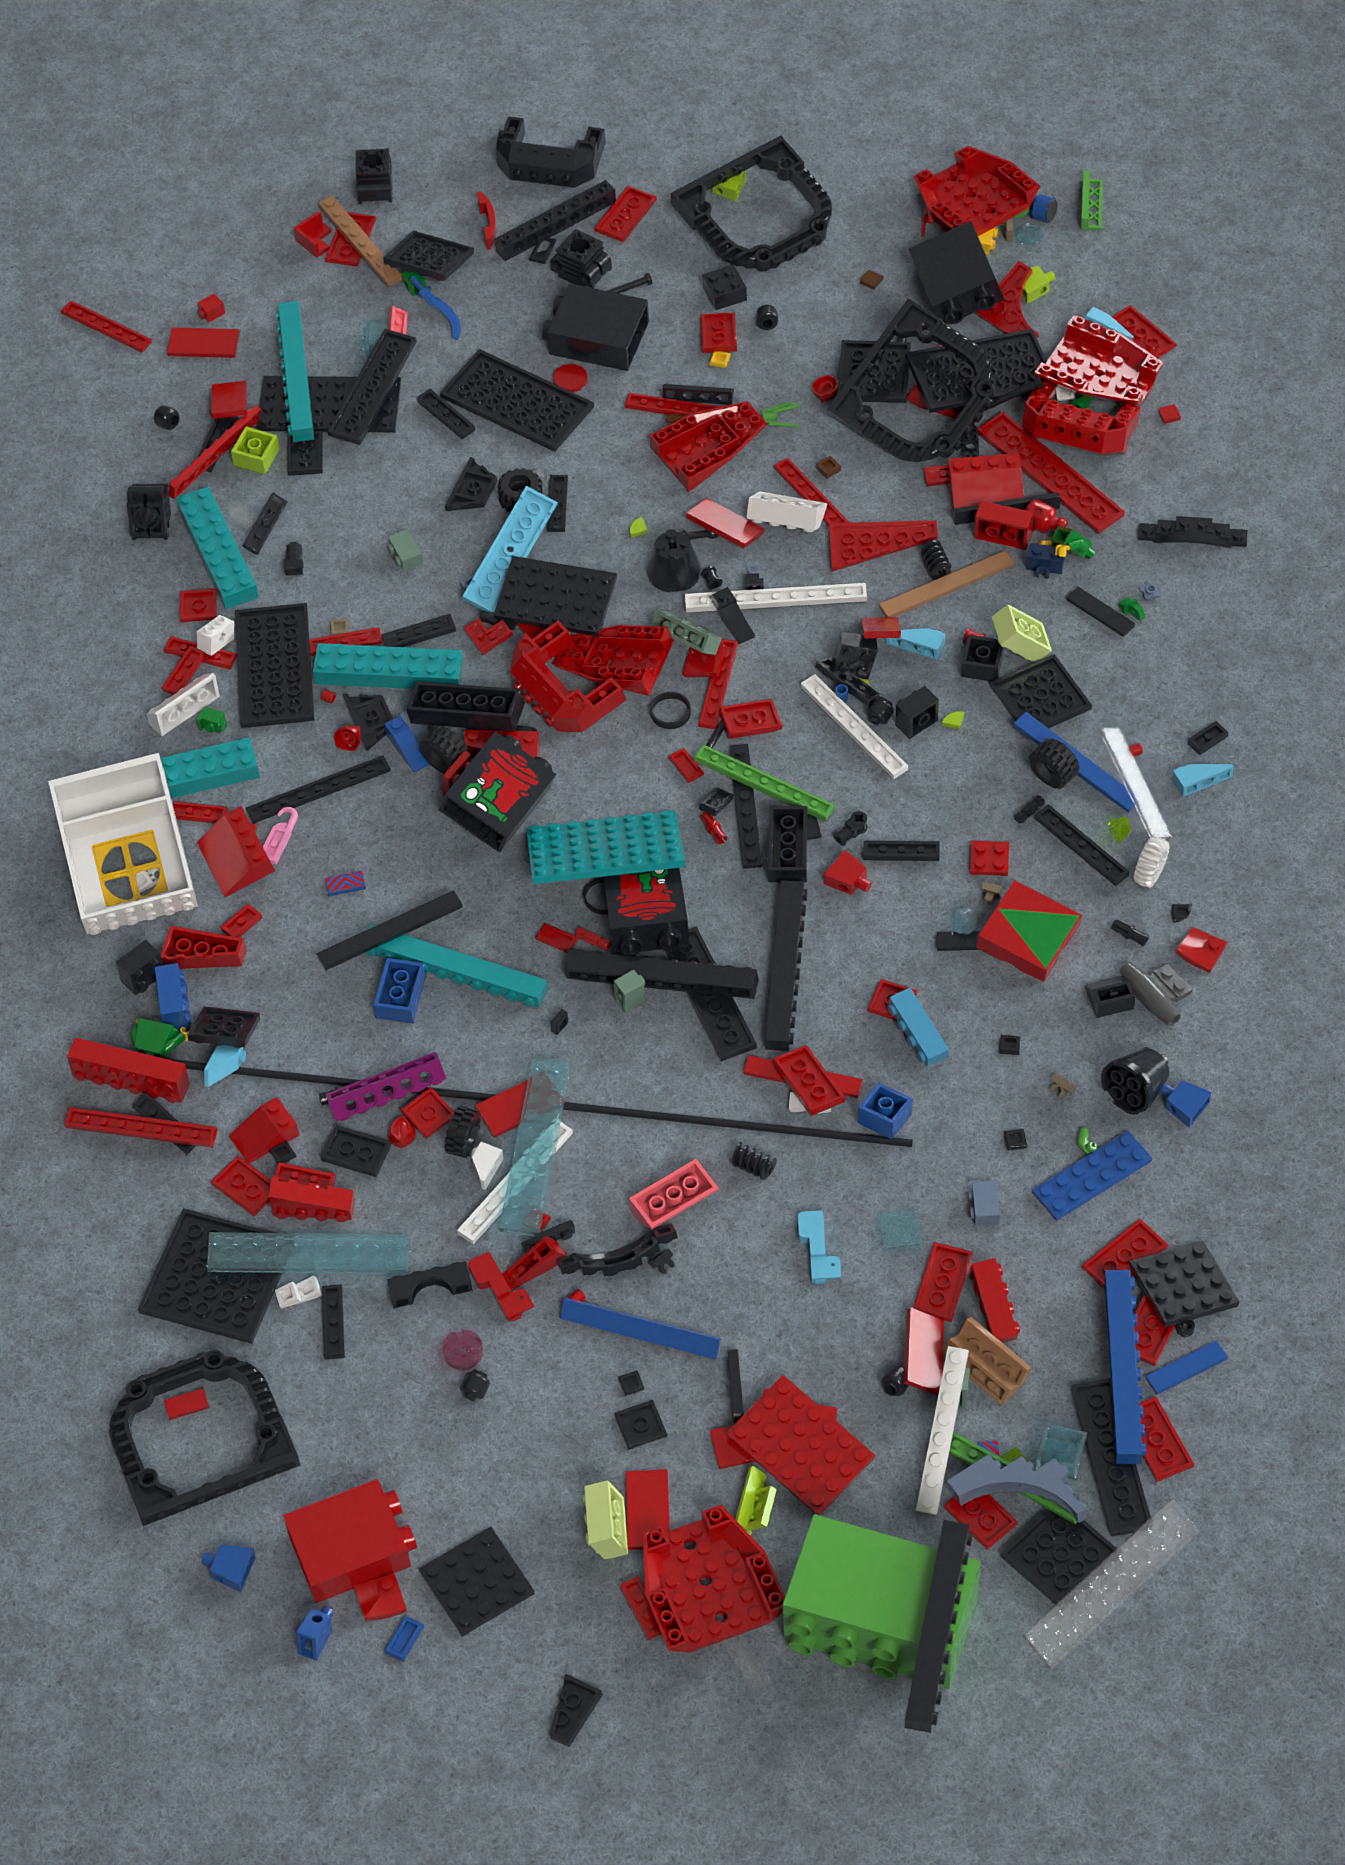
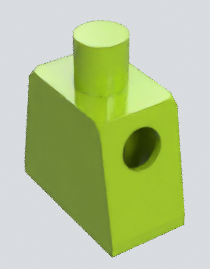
[712,170,746,201]
[1022,266,1055,304]

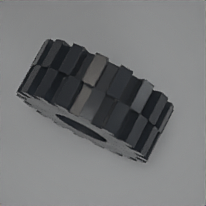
[444,1105,481,1158]

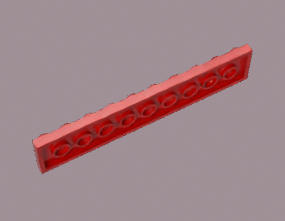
[977,411,1125,534]

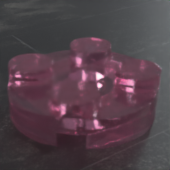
[442,1330,483,1370]

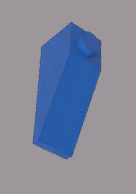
[384,716,430,773]

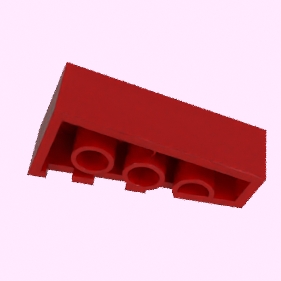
[464,730,540,759]
[161,926,247,969]
[268,1176,355,1222]
[968,1258,1020,1343]

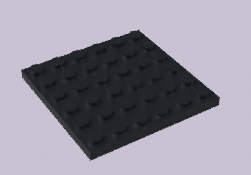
[138,1209,296,1344]

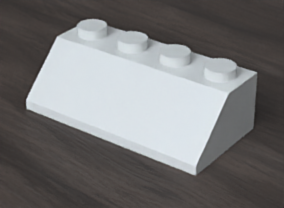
[747,491,827,532]
[146,673,220,736]

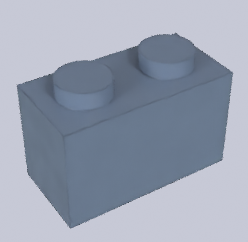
[968,1180,1000,1226]

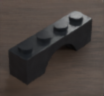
[387,1261,473,1309]

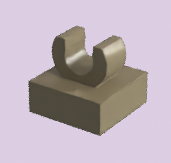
[981,881,1003,904]
[1050,1073,1077,1098]

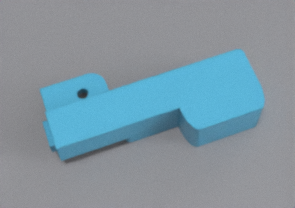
[798,1211,841,1284]

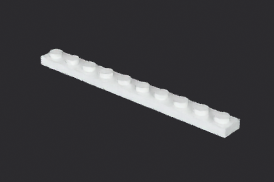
[685,583,867,613]

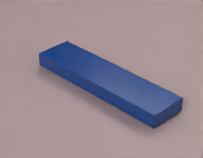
[1146,1341,1228,1395]

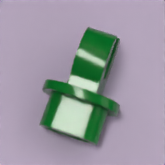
[1118,597,1145,621]

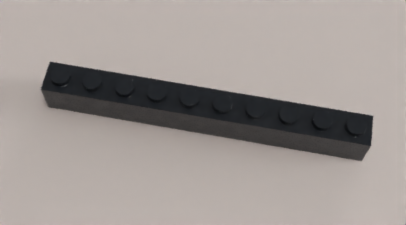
[765,880,808,1051]
[564,949,759,999]
[905,1520,973,1733]

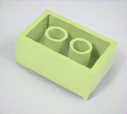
[992,605,1052,662]
[583,1480,628,1559]

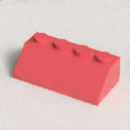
[629,1159,719,1230]

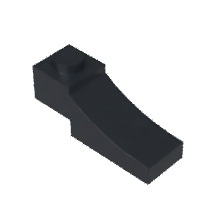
[712,587,755,644]

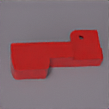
[468,1252,534,1322]

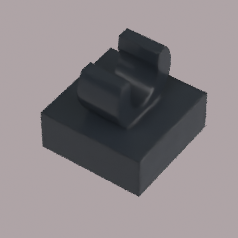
[648,1249,675,1274]

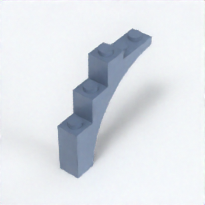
[947,1454,1086,1523]

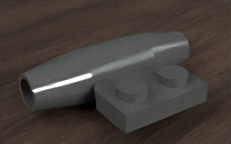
[1120,962,1193,1026]

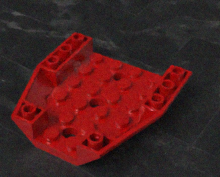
[913,146,1040,236]
[1034,315,1163,407]
[643,1505,785,1653]

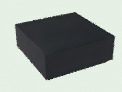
[550,1009,569,1035]
[999,1035,1021,1055]
[1004,1129,1027,1151]
[269,1141,297,1164]
[618,1370,645,1396]

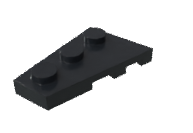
[549,1674,603,1747]

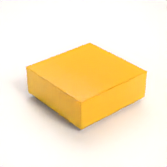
[709,351,731,368]

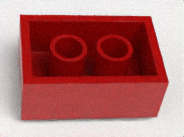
[974,501,1033,550]

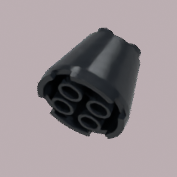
[647,529,701,593]
[1101,1047,1169,1115]

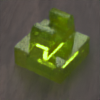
[1108,816,1131,843]

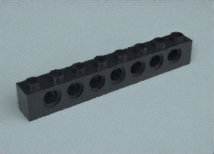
[494,180,616,261]

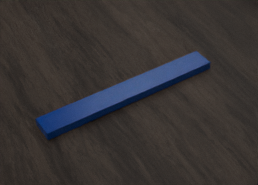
[1013,712,1141,813]
[560,1298,721,1360]

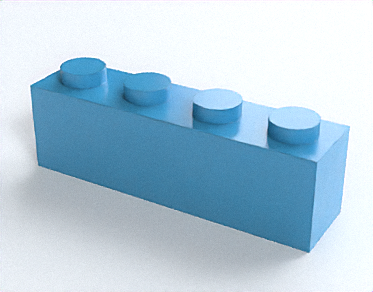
[888,988,949,1067]

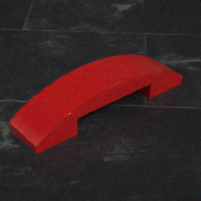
[477,191,497,250]

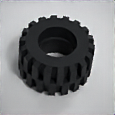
[498,468,543,512]
[419,726,470,774]
[1029,738,1080,789]

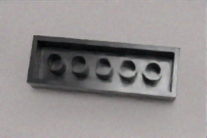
[406,682,525,732]

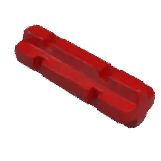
[575,927,611,951]

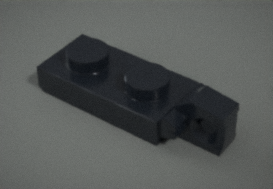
[521,1220,575,1254]

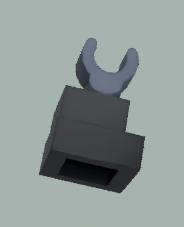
[745,566,764,590]

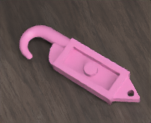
[263,807,298,865]

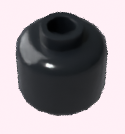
[756,305,778,330]
[154,405,180,430]
[867,697,894,726]
[881,1366,910,1396]
[460,1369,490,1402]

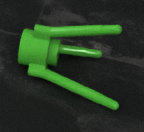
[762,401,801,427]

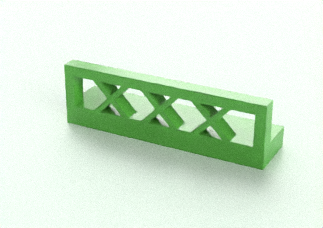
[1081,170,1103,230]

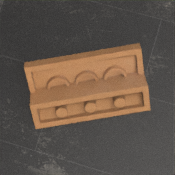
[943,1317,1032,1405]

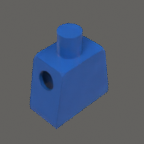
[1160,1081,1211,1128]
[202,1545,256,1592]
[296,1607,333,1661]

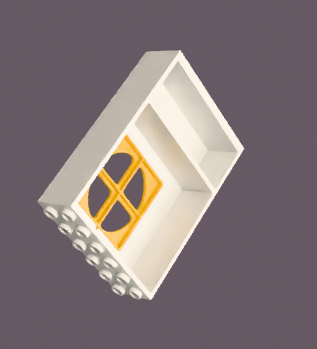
[48,753,198,935]

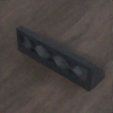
[662,384,734,405]

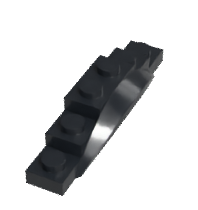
[1138,516,1248,548]
[556,1223,678,1277]

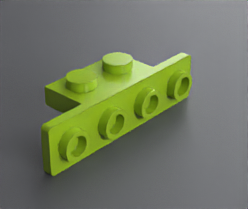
[736,1466,776,1535]

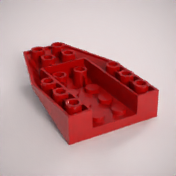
[650,401,767,492]
[552,625,674,696]

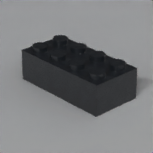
[768,806,808,882]

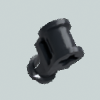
[833,811,868,846]

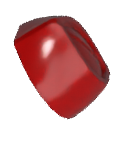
[812,375,838,403]
[334,725,361,751]
[387,1115,416,1148]

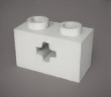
[197,615,234,656]

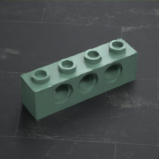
[650,610,722,655]

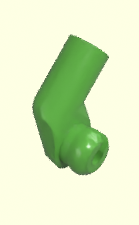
[1077,1128,1097,1154]

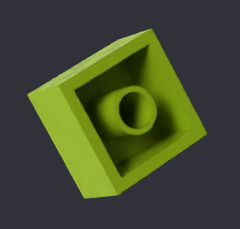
[231,427,280,474]

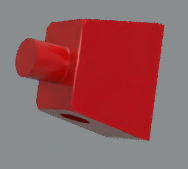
[824,850,872,895]

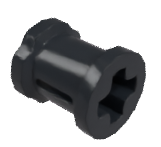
[701,566,723,590]

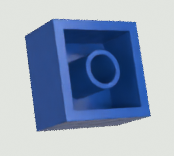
[857,1083,913,1139]

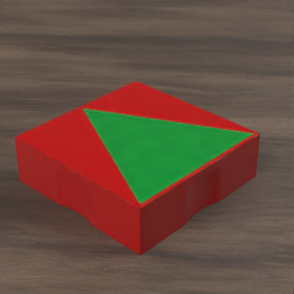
[976,880,1082,982]

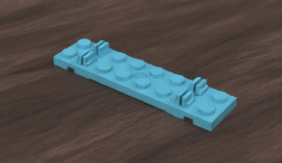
[462,486,558,614]

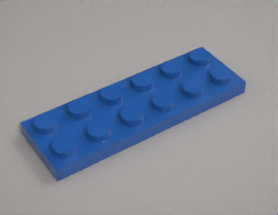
[1032,1131,1153,1221]

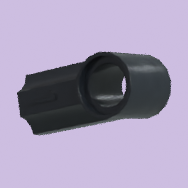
[284,542,304,576]

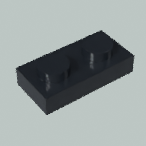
[1188,721,1229,755]

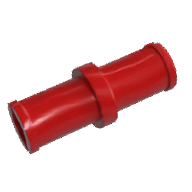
[700,812,728,845]

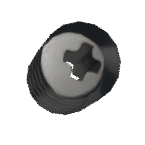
[921,540,952,580]
[732,1142,777,1180]

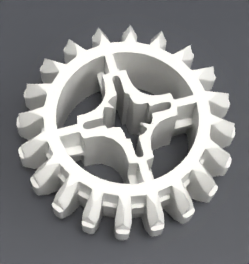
[1134,837,1169,888]

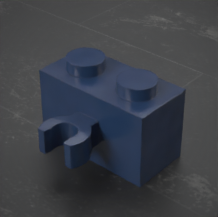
[1026,543,1065,579]

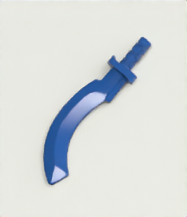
[410,276,461,340]

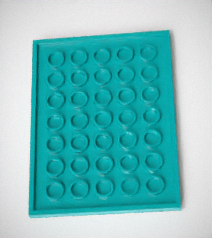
[526,810,686,885]

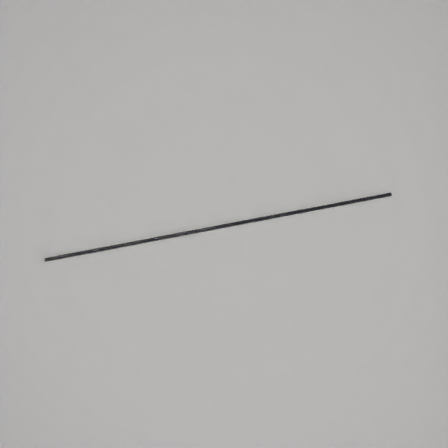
[168,1059,913,1147]

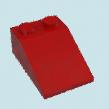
[229,1097,299,1164]

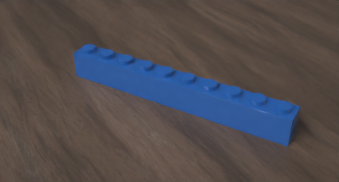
[1104,1270,1146,1464]

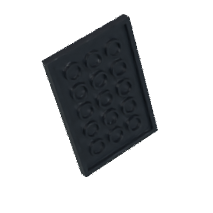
[494,556,617,637]

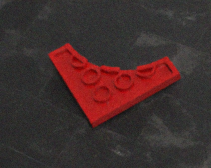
[975,261,1039,338]

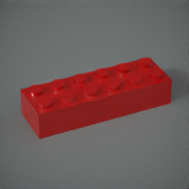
[67,1037,190,1103]

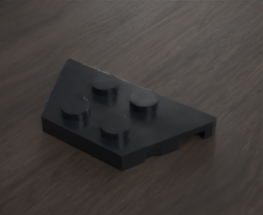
[445,457,497,511]
[343,694,393,751]

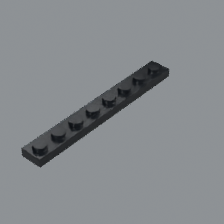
[730,744,762,869]

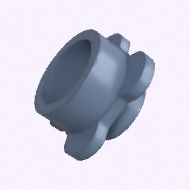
[1140,583,1161,600]

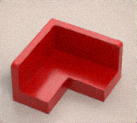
[294,211,332,258]

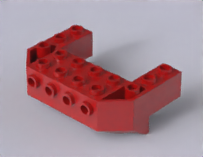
[1022,381,1141,456]
[510,620,626,732]

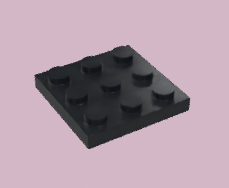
[188,1006,260,1048]

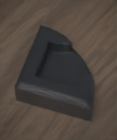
[1172,904,1192,923]

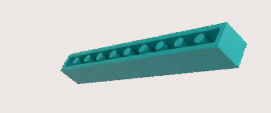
[276,301,314,442]
[365,924,548,1008]

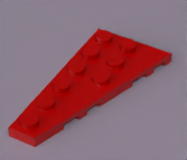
[829,520,938,572]

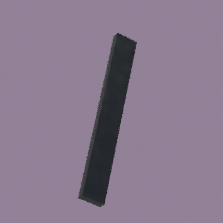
[246,755,391,824]
[316,890,463,971]

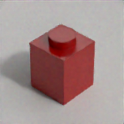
[197,293,225,323]

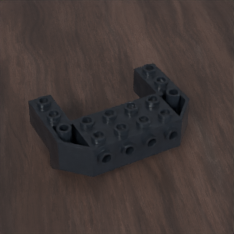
[496,116,606,188]

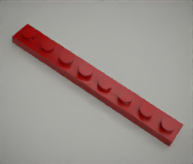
[168,405,261,499]
[64,1107,218,1148]

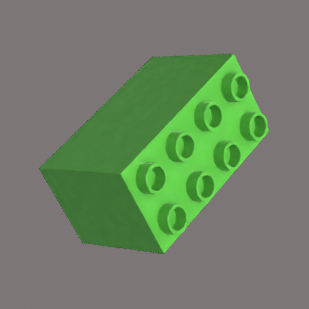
[783,1514,980,1689]

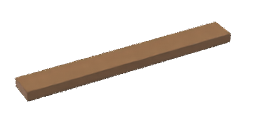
[879,550,1015,617]

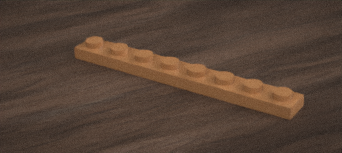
[318,196,403,287]

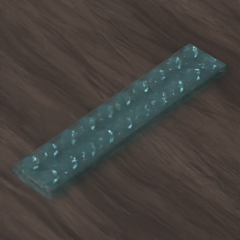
[499,1057,572,1236]
[207,1232,411,1274]

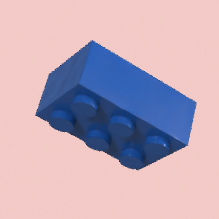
[373,958,426,1024]
[155,963,192,1033]

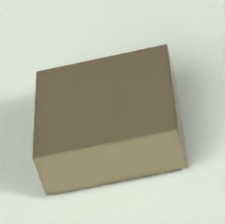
[1005,218,1013,242]
[330,618,350,635]

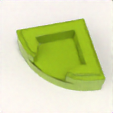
[630,517,648,538]
[942,711,965,729]

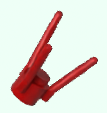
[921,206,947,237]

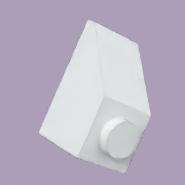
[471,1142,503,1190]

